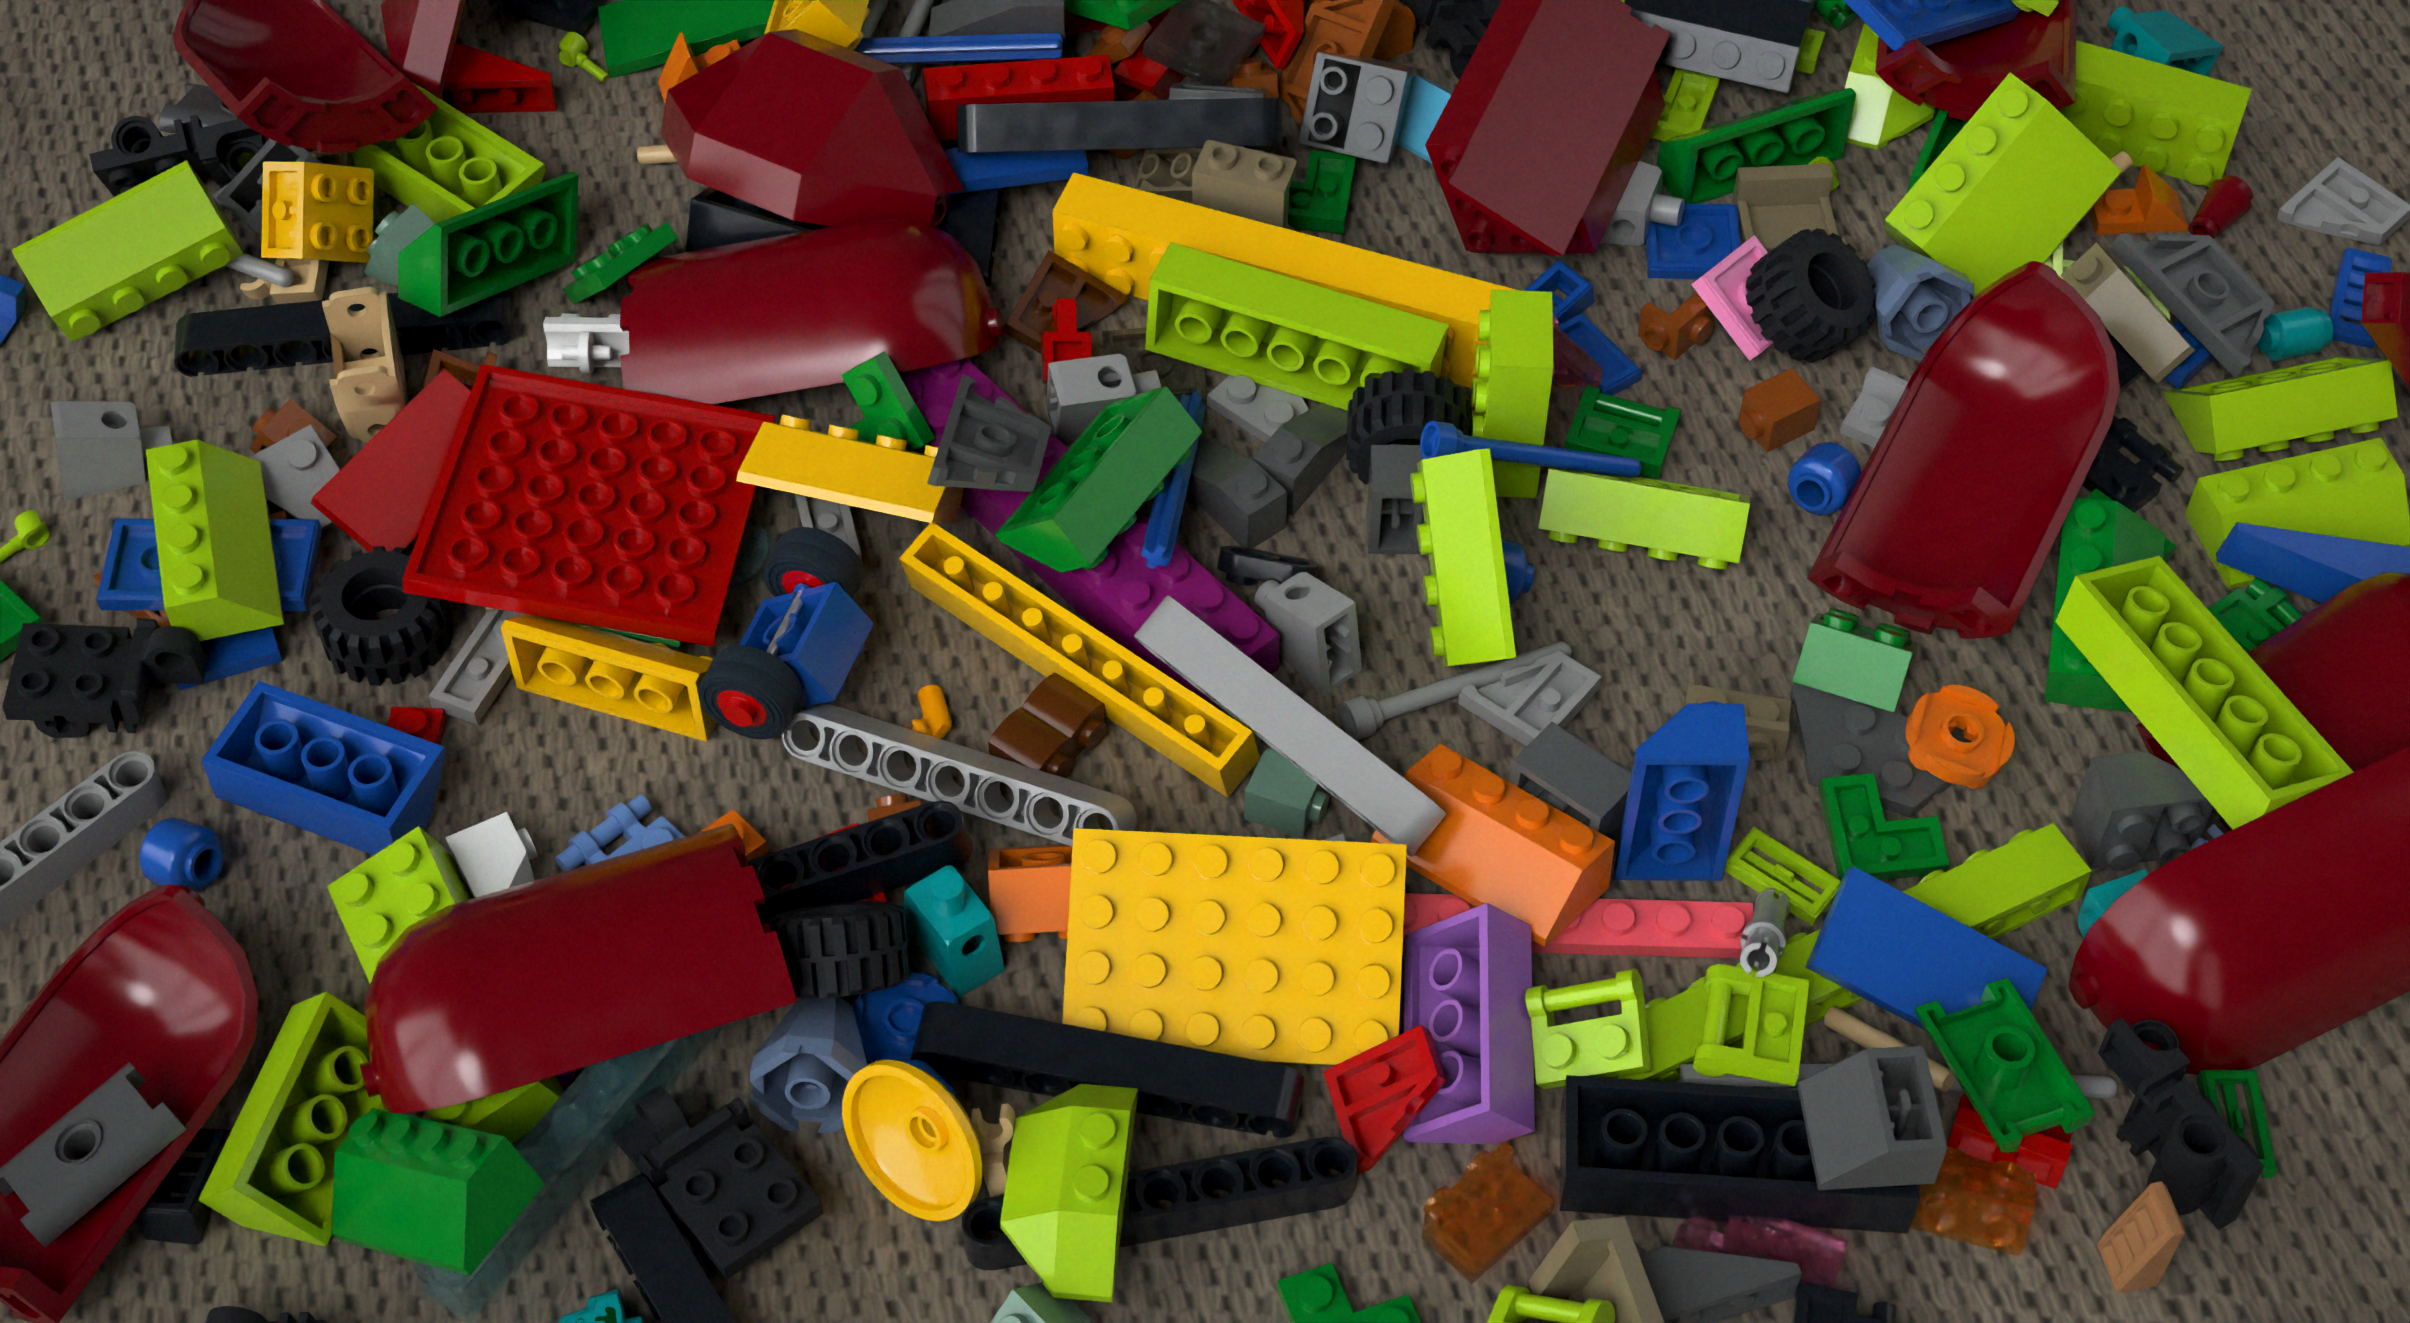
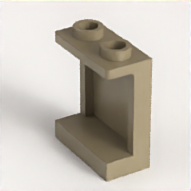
[1192,140,1297,231]
[1732,164,1848,252]
[1528,1216,1665,1323]

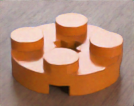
[1905,684,2015,789]

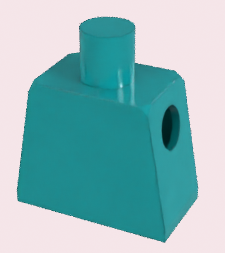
[2107,6,2224,76]
[903,865,1005,998]

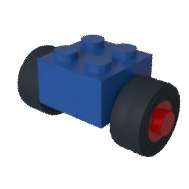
[698,527,874,739]

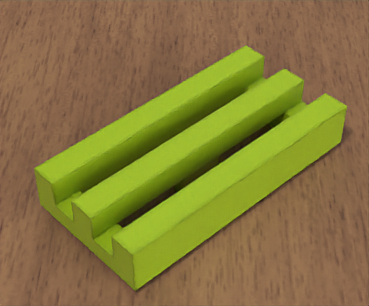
[1724,827,1841,927]

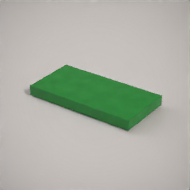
[598,0,774,78]

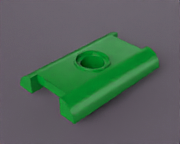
[1914,978,2095,1153]

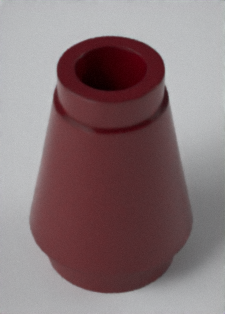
[2189,175,2253,239]

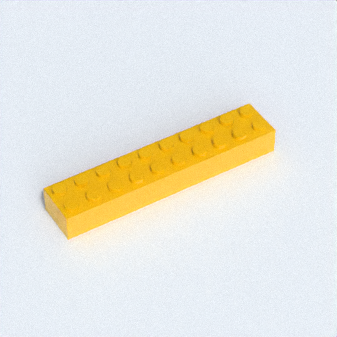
[1052,172,1516,389]

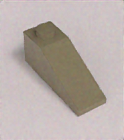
[2060,242,2195,384]

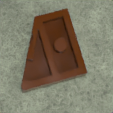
[1004,250,1128,354]

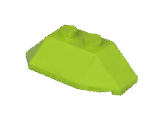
[1845,22,1936,150]
[1000,1084,1138,1303]

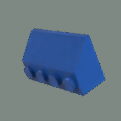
[201,681,446,855]
[1613,701,1750,881]

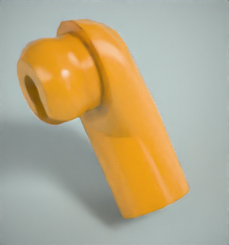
[904,684,952,739]

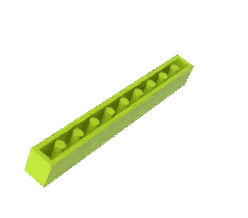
[1617,822,2092,1082]

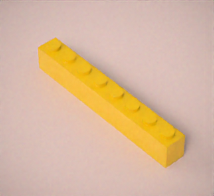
[899,523,1260,798]

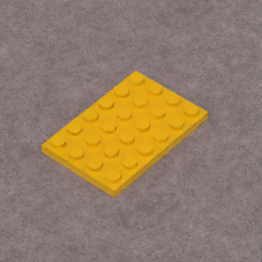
[1062,828,1407,1066]

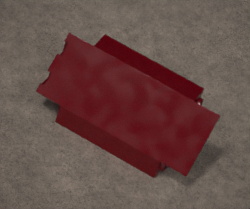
[1425,0,1671,256]

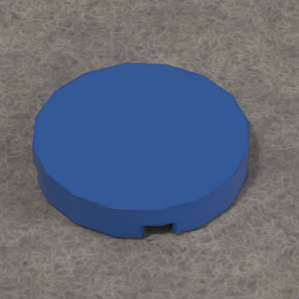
[853,971,958,1064]

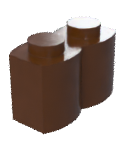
[988,673,1106,778]

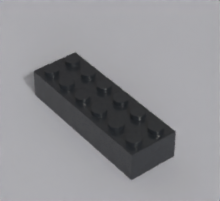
[1560,1075,1920,1233]

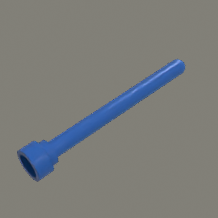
[1420,421,1642,478]

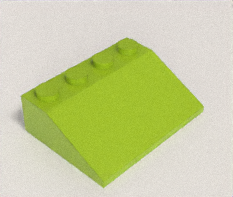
[1885,72,2122,300]

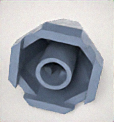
[1866,244,1974,359]
[750,997,867,1133]

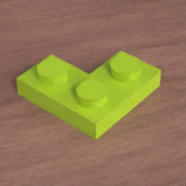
[1650,67,1720,141]

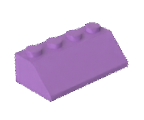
[1404,903,1535,1145]

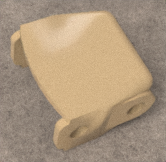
[322,287,408,444]

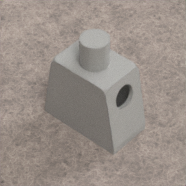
[1600,161,1685,246]
[1046,354,1161,446]
[50,401,172,501]
[1255,572,1362,696]

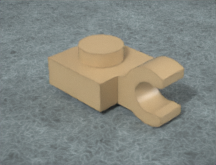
[970,1103,1015,1197]

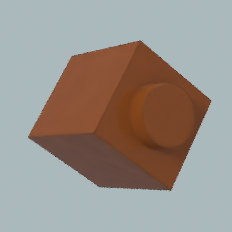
[1738,368,1821,452]

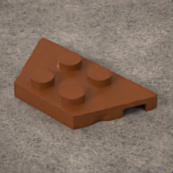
[1278,0,1397,152]

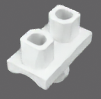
[543,313,629,374]

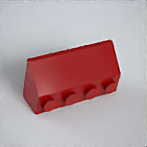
[921,55,1114,141]

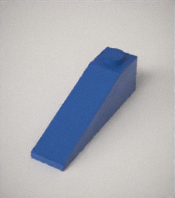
[2216,522,2410,603]

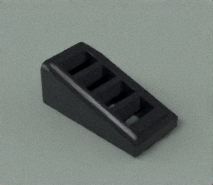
[137,1129,231,1245]

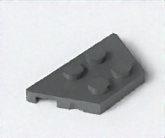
[2110,233,2275,379]
[927,374,1051,492]
[1790,682,1971,818]

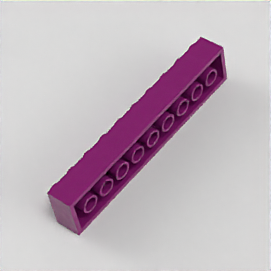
[899,358,1280,711]

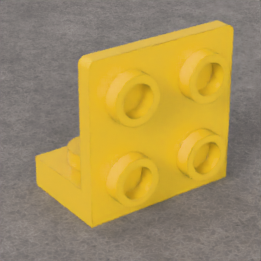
[261,162,374,263]

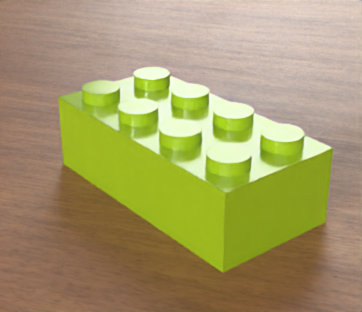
[2059,40,2252,187]
[1471,289,1554,498]

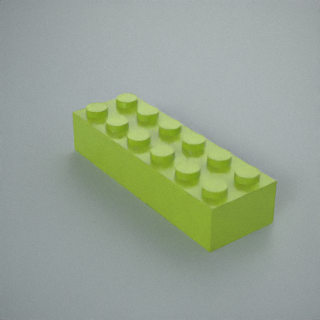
[1145,242,1449,411]
[2055,555,2353,829]
[326,826,570,1144]

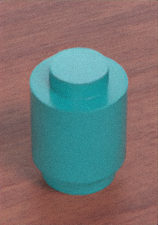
[2256,306,2333,361]

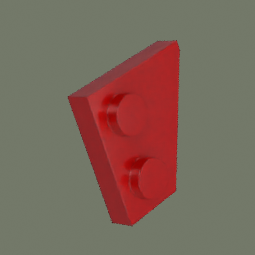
[1323,1025,1447,1173]

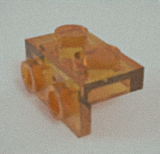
[1422,1141,1554,1284]
[1910,1147,2036,1256]

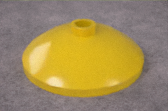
[842,1060,982,1221]

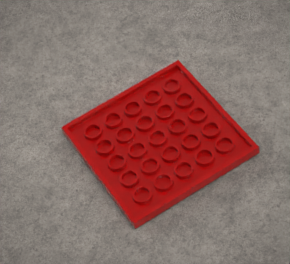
[403,364,775,647]

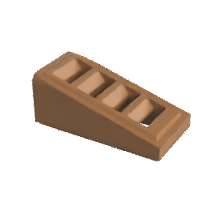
[2097,1181,2186,1293]

